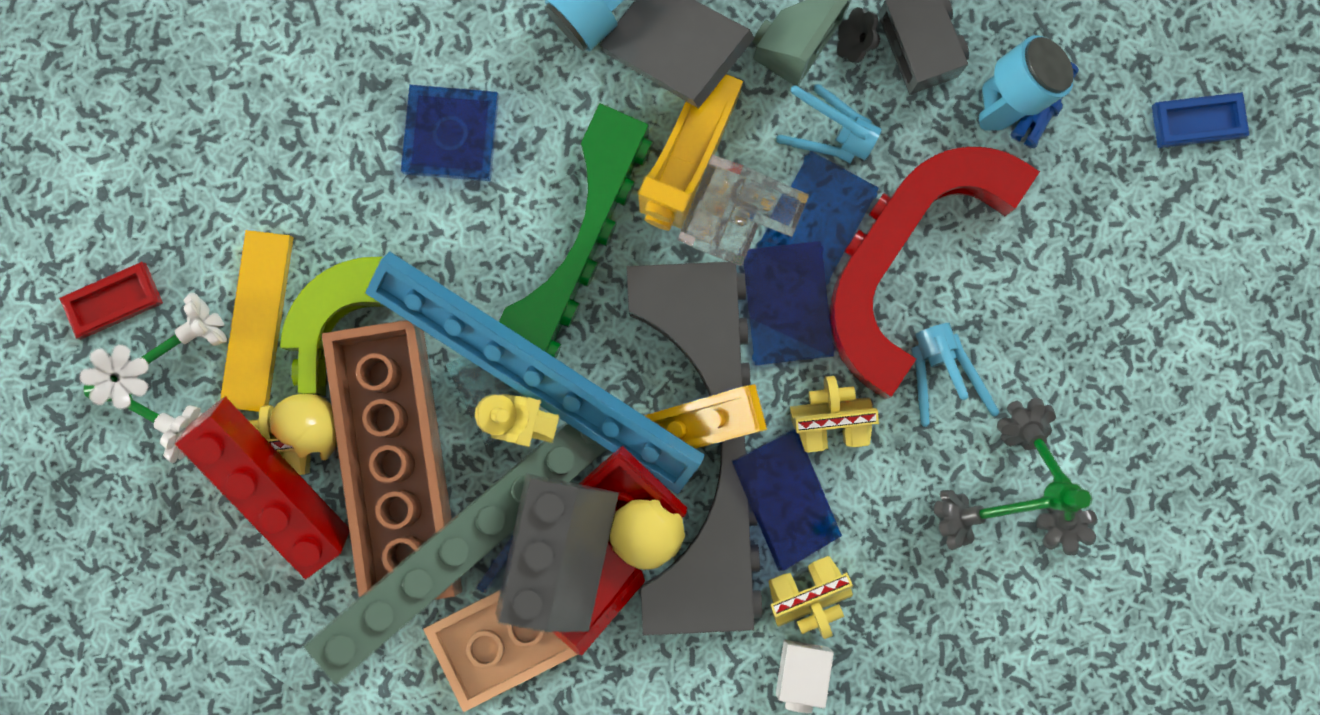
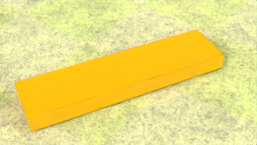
[220,230,293,412]

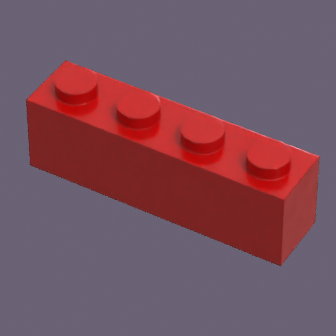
[174,396,350,580]

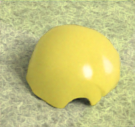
[270,394,337,461]
[609,500,685,570]

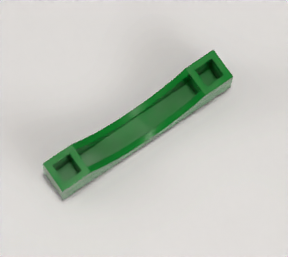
[499,103,653,358]

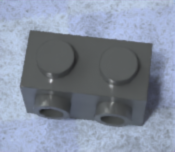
[878,0,969,95]

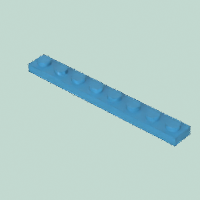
[365,251,705,494]

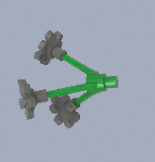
[934,398,1098,556]

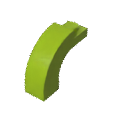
[280,257,386,396]

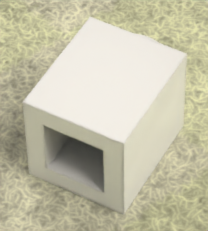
[776,639,834,713]

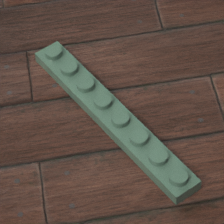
[303,423,607,685]

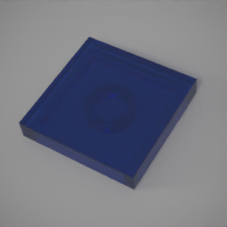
[401,84,499,182]

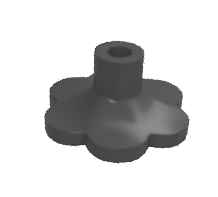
[837,7,880,63]

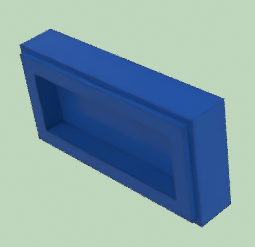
[1151,92,1250,148]

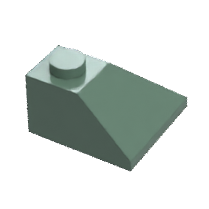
[752,0,851,86]

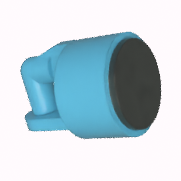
[545,0,624,51]
[979,35,1074,130]

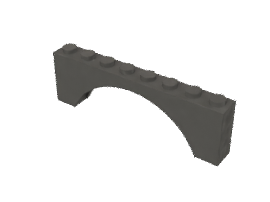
[627,261,762,635]

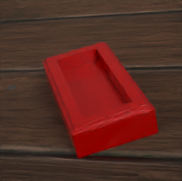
[59,262,163,340]

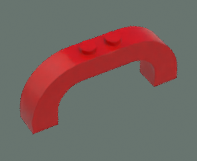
[830,147,1040,399]

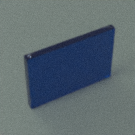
[755,151,879,288]
[741,241,835,365]
[732,429,842,571]

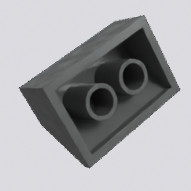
[496,473,619,632]

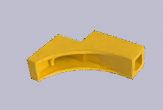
[638,74,743,231]

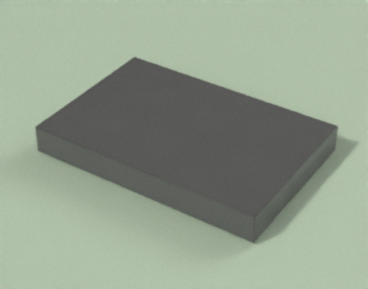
[599,0,754,108]

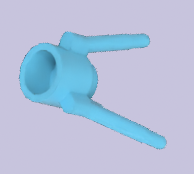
[776,84,882,163]
[911,323,999,427]

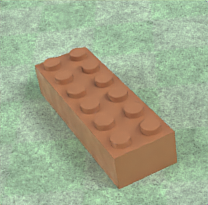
[322,320,462,600]

